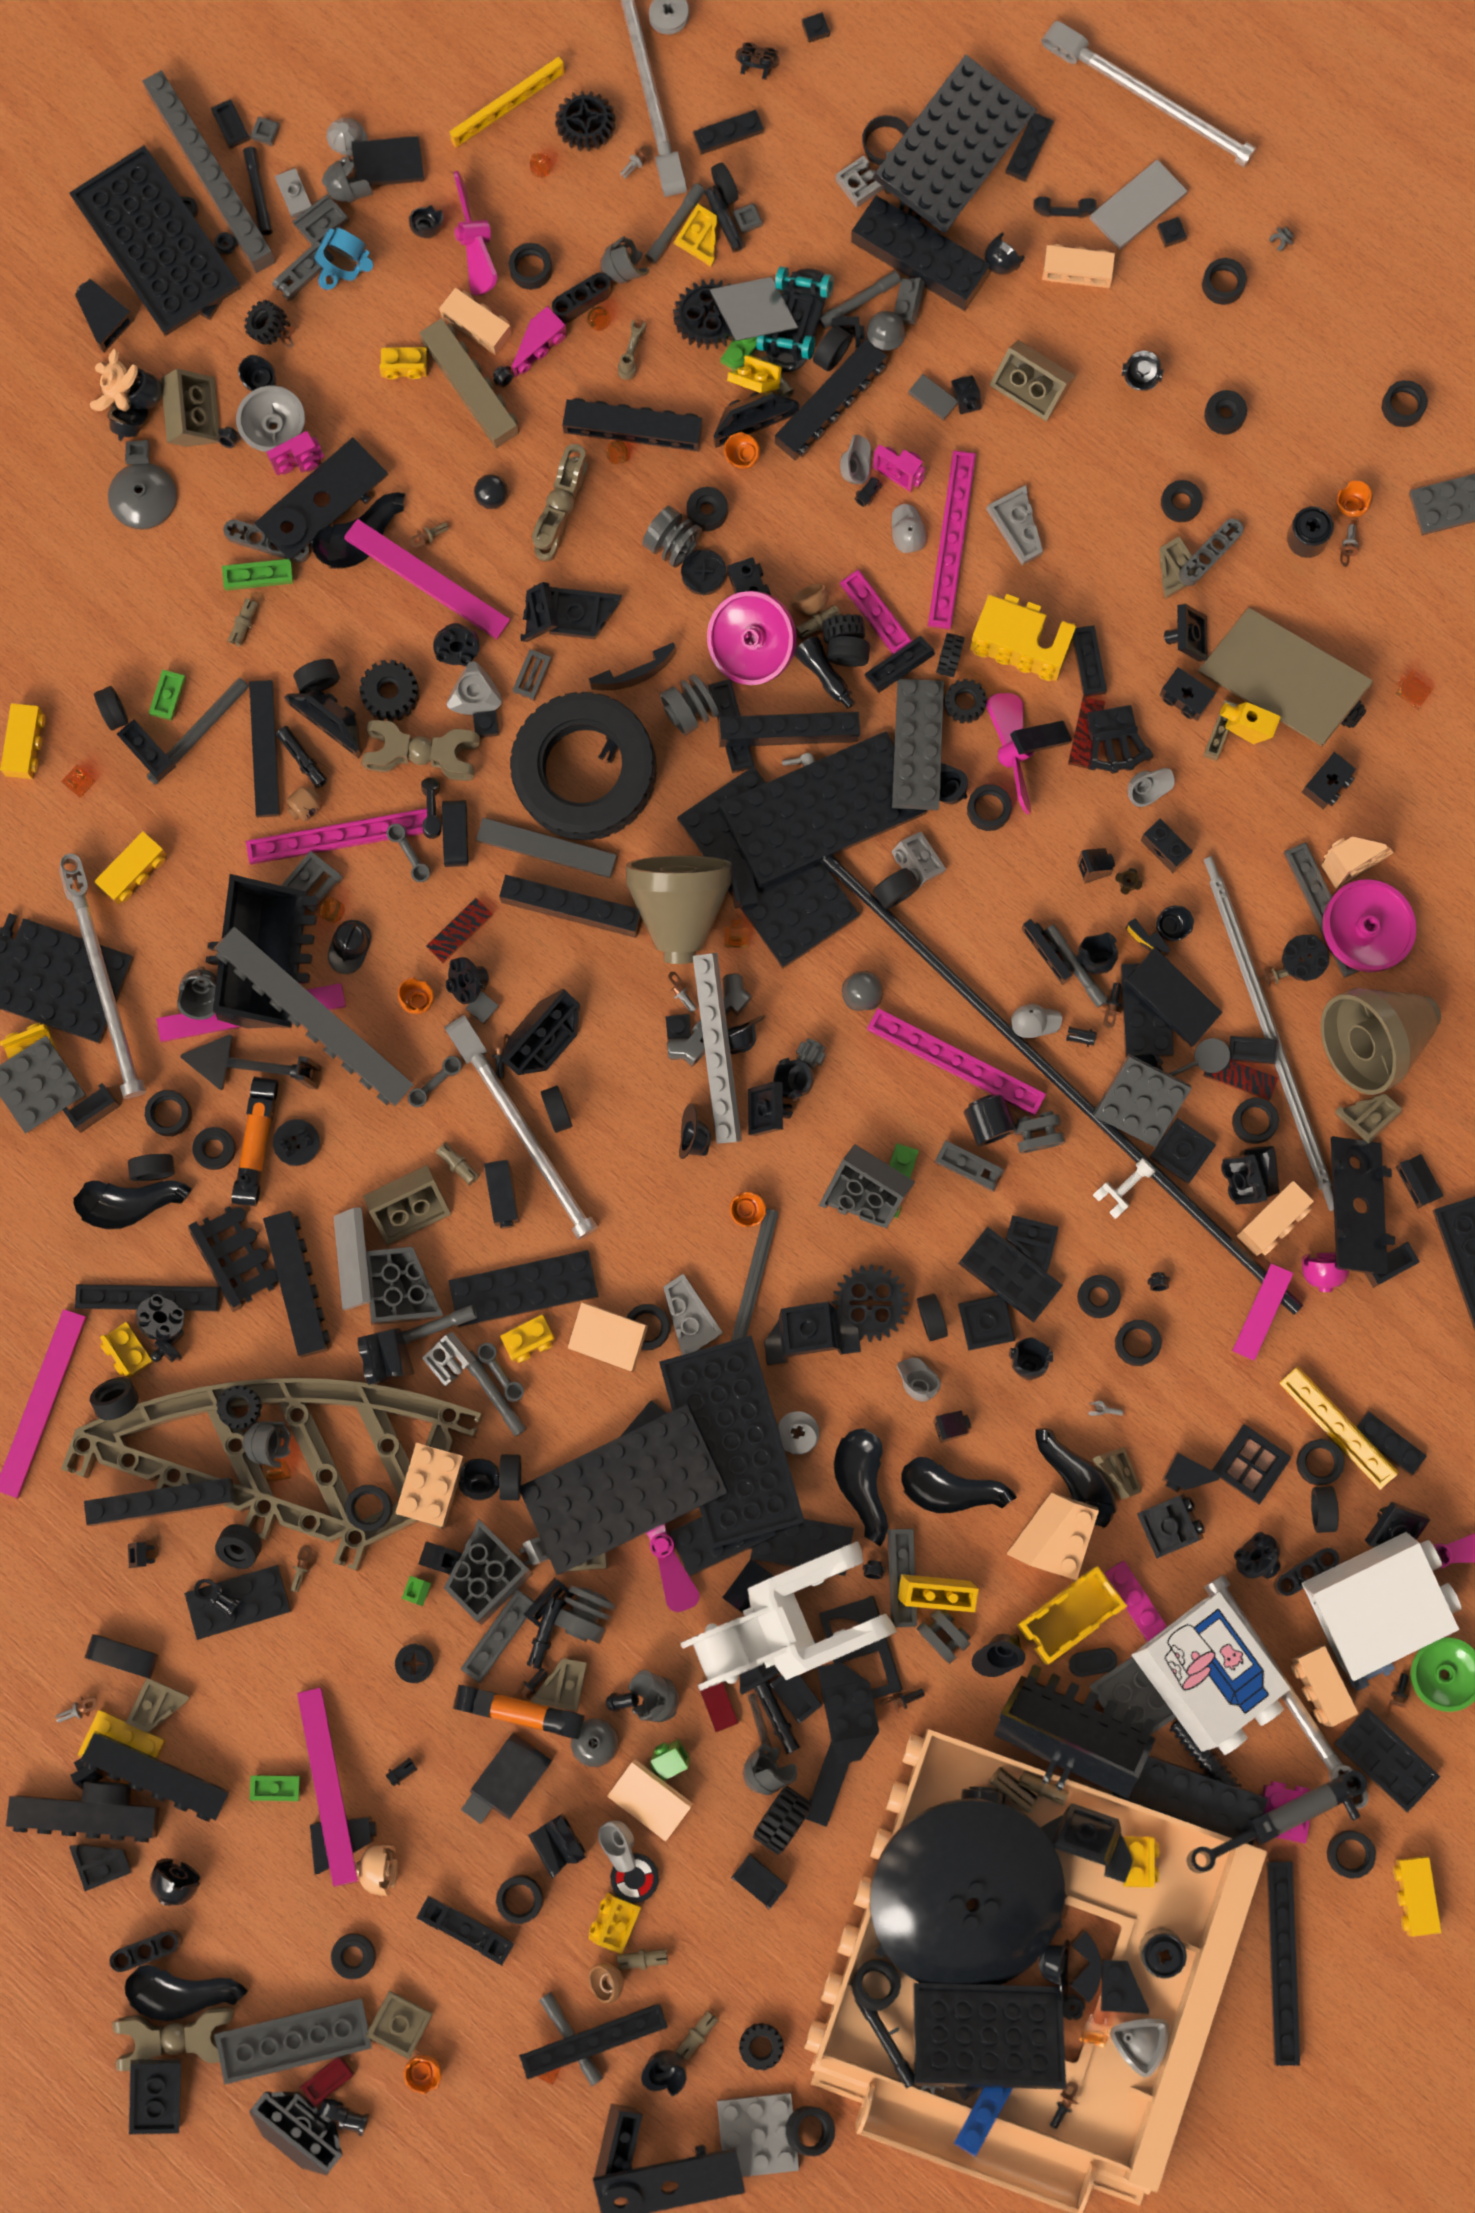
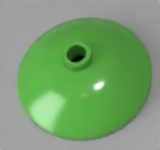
[1410,1637,1475,1712]

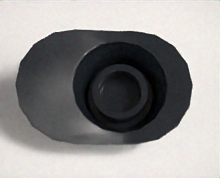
[107,402,148,441]
[939,763,968,805]
[328,920,371,974]
[727,1015,766,1054]
[679,1103,711,1159]
[972,1633,1026,1677]
[1039,1939,1070,2001]

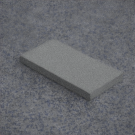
[1090,160,1187,250]
[333,1208,371,1310]

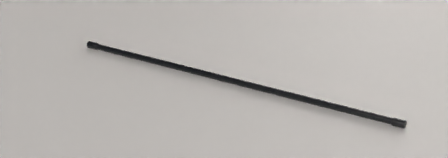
[821,855,1304,1315]

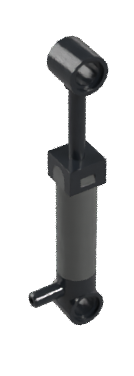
[1186,1771,1367,1874]

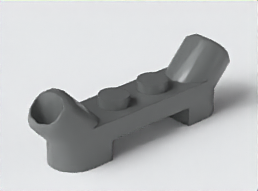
[667,974,753,1067]

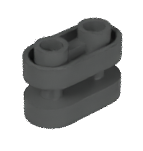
[1014,1111,1066,1154]
[916,1609,971,1665]

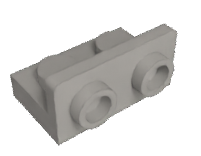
[892,831,946,889]

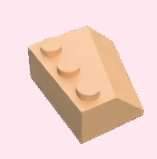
[1321,837,1394,889]
[1006,1492,1099,1580]

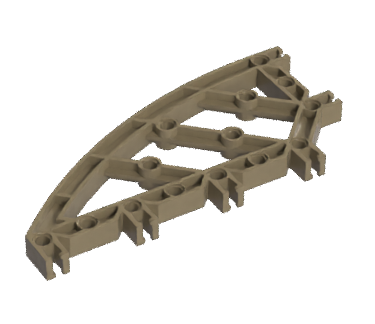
[61,1378,483,1571]

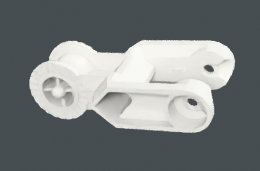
[680,1541,897,1691]

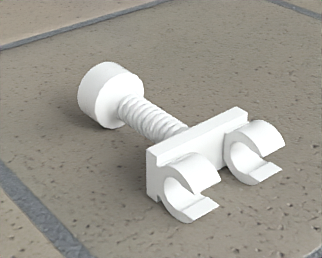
[1093,1158,1156,1219]

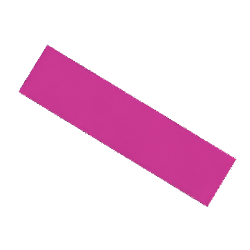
[840,569,912,655]
[1232,1263,1293,1361]

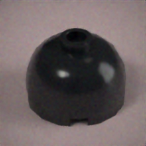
[150,1858,201,1906]

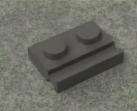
[292,194,349,246]

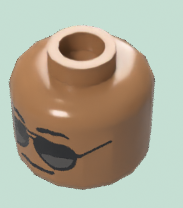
[287,787,322,821]

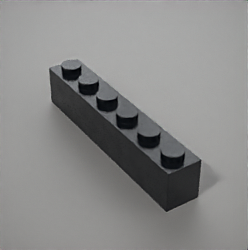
[775,339,887,461]
[562,398,703,452]
[718,712,860,747]
[499,874,642,938]
[263,1211,331,1358]
[83,1478,236,1526]
[81,1731,229,1822]
[6,1795,160,1842]

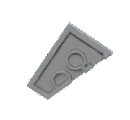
[986,485,1043,565]
[663,1274,723,1355]

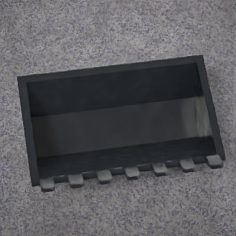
[205,874,319,1029]
[994,1665,1156,1798]

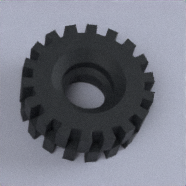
[359,660,419,722]

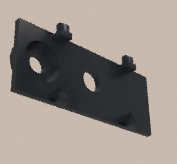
[254,437,388,561]
[1330,1136,1395,1276]
[593,2145,746,2213]

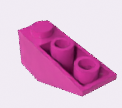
[512,306,567,377]

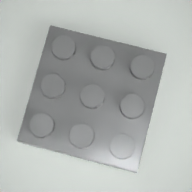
[717,2092,799,2177]

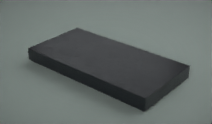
[1124,948,1222,1047]

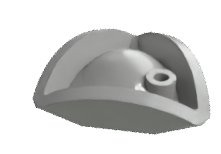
[447,661,502,715]
[1110,2019,1169,2077]

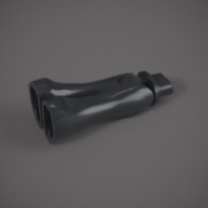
[794,636,856,709]

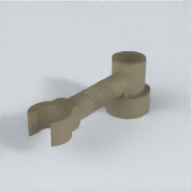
[618,320,645,380]

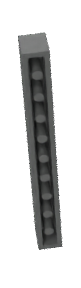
[142,70,276,273]
[214,927,414,1106]

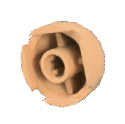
[356,1845,398,1896]

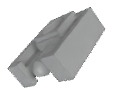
[835,156,885,208]
[422,1332,475,1386]

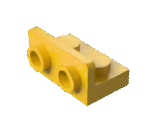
[379,347,427,380]
[727,355,781,393]
[0,1023,58,1059]
[500,1314,556,1363]
[100,1322,154,1378]
[1123,1836,1159,1888]
[588,1893,641,1954]

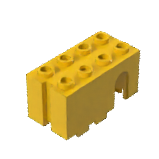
[970,594,1076,681]
[1016,1566,1127,1664]

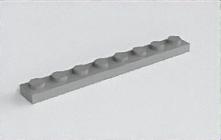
[693,953,742,1144]

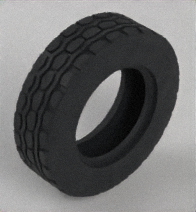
[510,692,657,840]

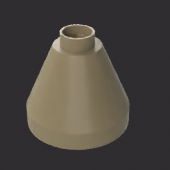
[626,855,731,964]
[1321,988,1441,1095]

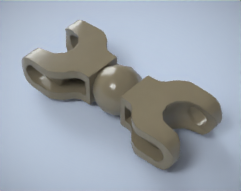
[532,444,588,561]
[361,720,480,781]
[112,2007,234,2071]

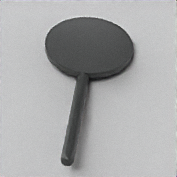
[1169,1038,1230,1076]

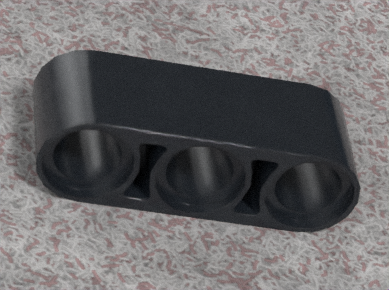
[552,272,611,324]
[442,800,469,867]
[1274,1548,1339,1596]
[84,1634,159,1679]
[109,1930,182,1972]

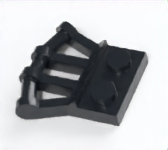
[1085,705,1153,774]

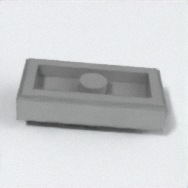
[275,168,311,218]

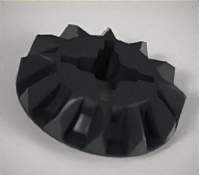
[395,1644,434,1683]

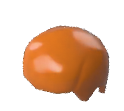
[723,432,761,469]
[1336,480,1372,518]
[398,977,434,1015]
[729,1192,766,1227]
[403,2055,442,2094]

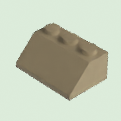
[990,340,1075,421]
[161,369,219,447]
[363,1165,451,1245]

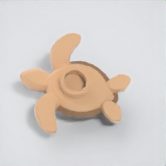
[90,349,138,411]

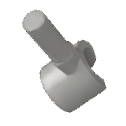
[782,753,815,766]
[1088,1401,1123,1416]

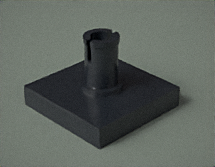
[1164,603,1208,662]
[748,1082,793,1136]
[1365,1502,1431,1547]

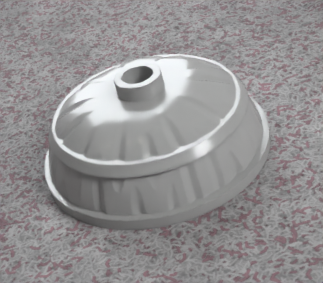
[236,386,305,452]

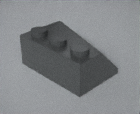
[818,1144,915,1228]
[366,1247,444,1326]
[444,1519,533,1625]

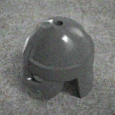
[321,155,373,203]
[600,236,649,284]
[177,966,217,1020]
[243,1421,291,1467]
[629,1670,680,1722]
[742,1743,797,1795]

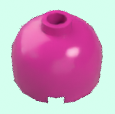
[1302,1253,1349,1292]

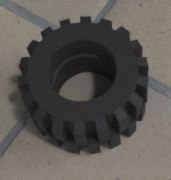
[753,1786,812,1855]

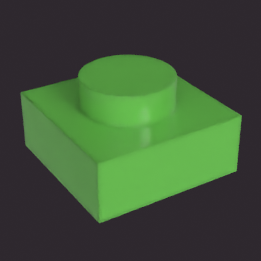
[401,1576,431,1606]

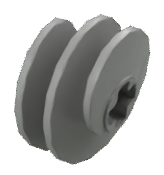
[649,0,689,35]
[778,1411,819,1455]

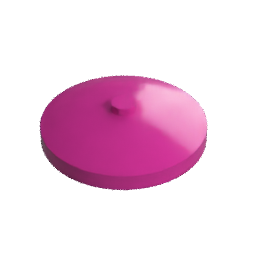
[707,591,797,685]
[1323,879,1416,973]

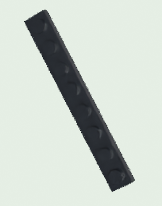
[1266,1861,1300,2066]

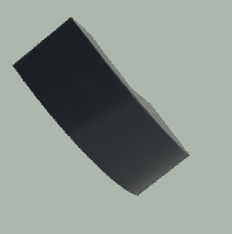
[1069,1929,1102,2003]

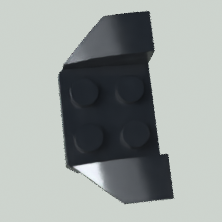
[764,1302,861,1366]
[817,1662,879,1765]
[1040,1803,1133,1883]

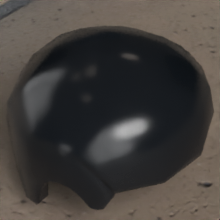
[408,205,444,239]
[474,474,509,509]
[1156,906,1194,941]

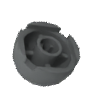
[570,1718,619,1767]

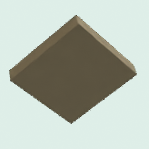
[365,1991,433,2059]

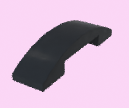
[589,642,676,691]
[416,1895,514,1966]

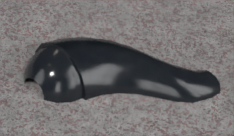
[313,492,405,569]
[73,1180,192,1230]
[1035,1428,1117,1530]
[833,1429,888,1546]
[901,1457,1017,1514]
[124,1965,248,2021]

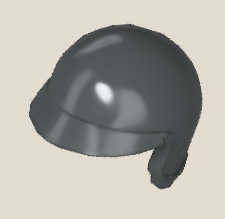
[867,311,906,350]
[842,971,883,1011]

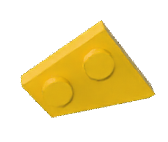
[674,204,717,267]

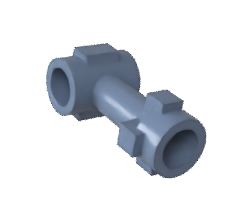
[1348,1663,1395,1691]

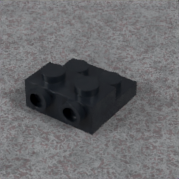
[1137,1494,1205,1559]

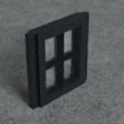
[1212,1424,1292,1505]

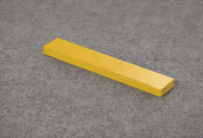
[449,57,565,147]
[1280,1366,1399,1489]

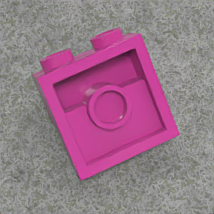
[266,431,324,476]
[873,444,926,492]
[1262,1781,1310,1843]

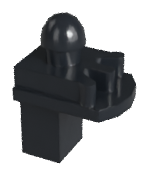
[151,1329,184,1363]

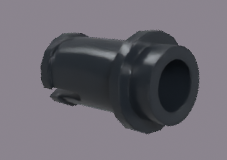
[855,477,882,507]
[1066,1026,1097,1047]
[606,1691,639,1712]
[385,1757,418,1787]

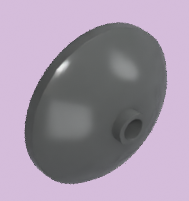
[108,463,177,530]

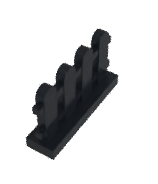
[188,1206,278,1312]

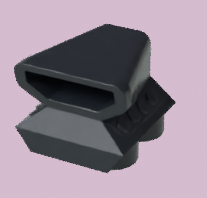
[1221,1146,1280,1205]
[358,1328,414,1385]
[528,1813,588,1879]

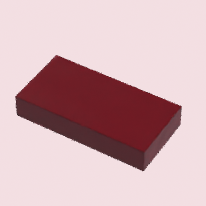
[700,1682,739,1732]
[300,2056,355,2107]

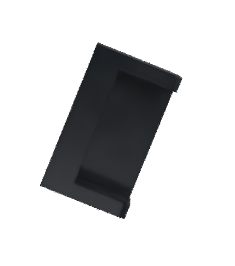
[62,1083,120,1133]
[1365,1242,1420,1288]
[769,1675,822,1724]
[731,1853,788,1910]

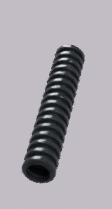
[1169,1720,1242,1787]

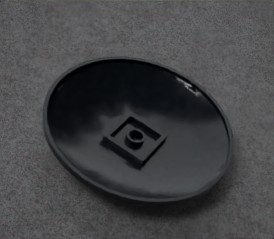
[869,1798,1065,1985]

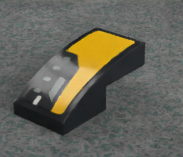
[1125,918,1171,957]

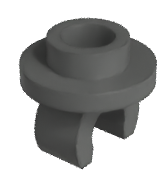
[1269,226,1294,252]

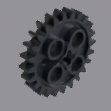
[673,279,735,350]
[832,1264,910,1342]

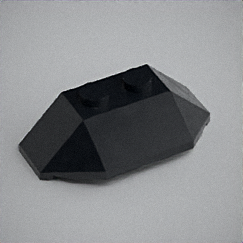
[714,391,799,448]
[284,690,361,759]
[501,989,580,1075]
[249,2092,343,2176]

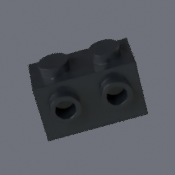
[727,557,771,595]

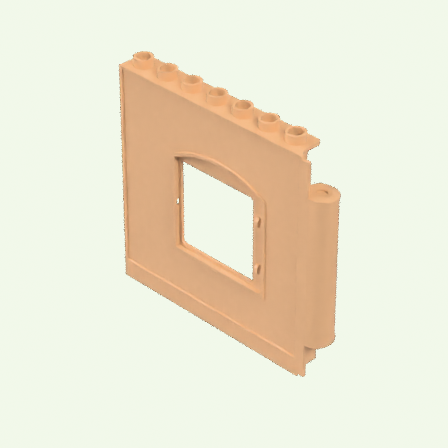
[804,1728,1267,2213]

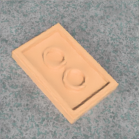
[568,1302,648,1371]
[607,1759,693,1841]

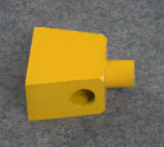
[1220,702,1281,744]

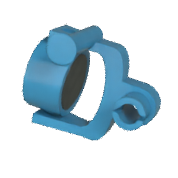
[314,228,373,290]

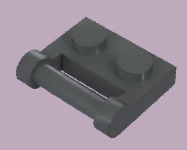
[281,851,343,914]

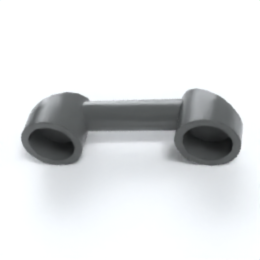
[386,824,431,882]
[408,1056,461,1108]
[477,1343,524,1402]

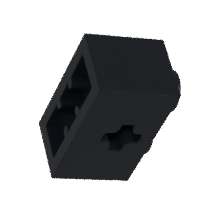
[1160,667,1216,721]
[1302,752,1356,810]
[1140,818,1193,873]

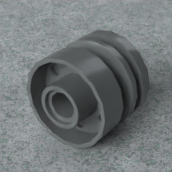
[642,506,702,568]
[660,674,719,736]
[554,1586,617,1644]

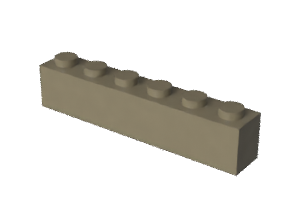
[419,318,519,448]

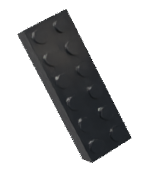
[851,195,991,311]

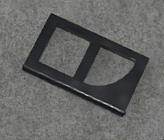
[819,1596,903,1699]

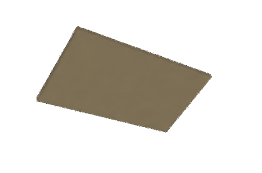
[1198,607,1373,747]

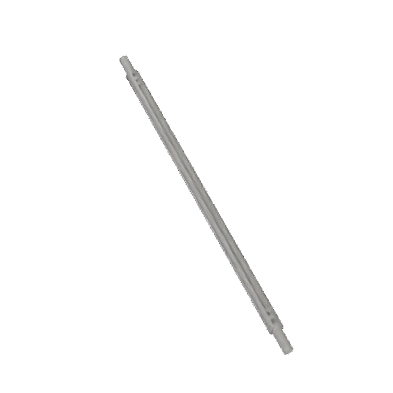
[1204,856,1334,1211]

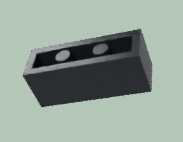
[594,2103,643,2177]

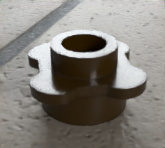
[1115,868,1142,895]

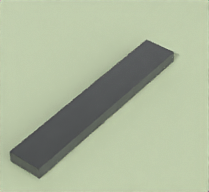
[476,818,617,878]
[1283,842,1360,978]

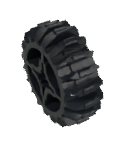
[555,90,616,152]

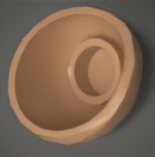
[791,584,828,615]
[589,1963,624,2003]

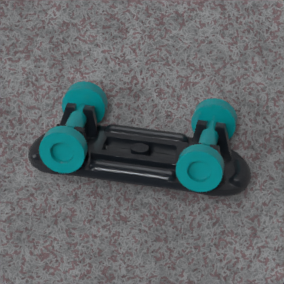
[756,266,834,372]

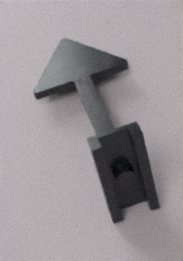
[180,1034,321,1090]

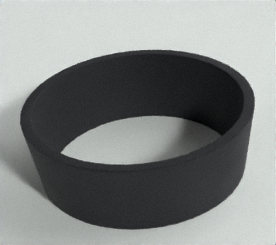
[862,116,909,166]

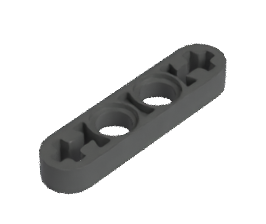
[1179,519,1244,586]
[223,520,310,563]

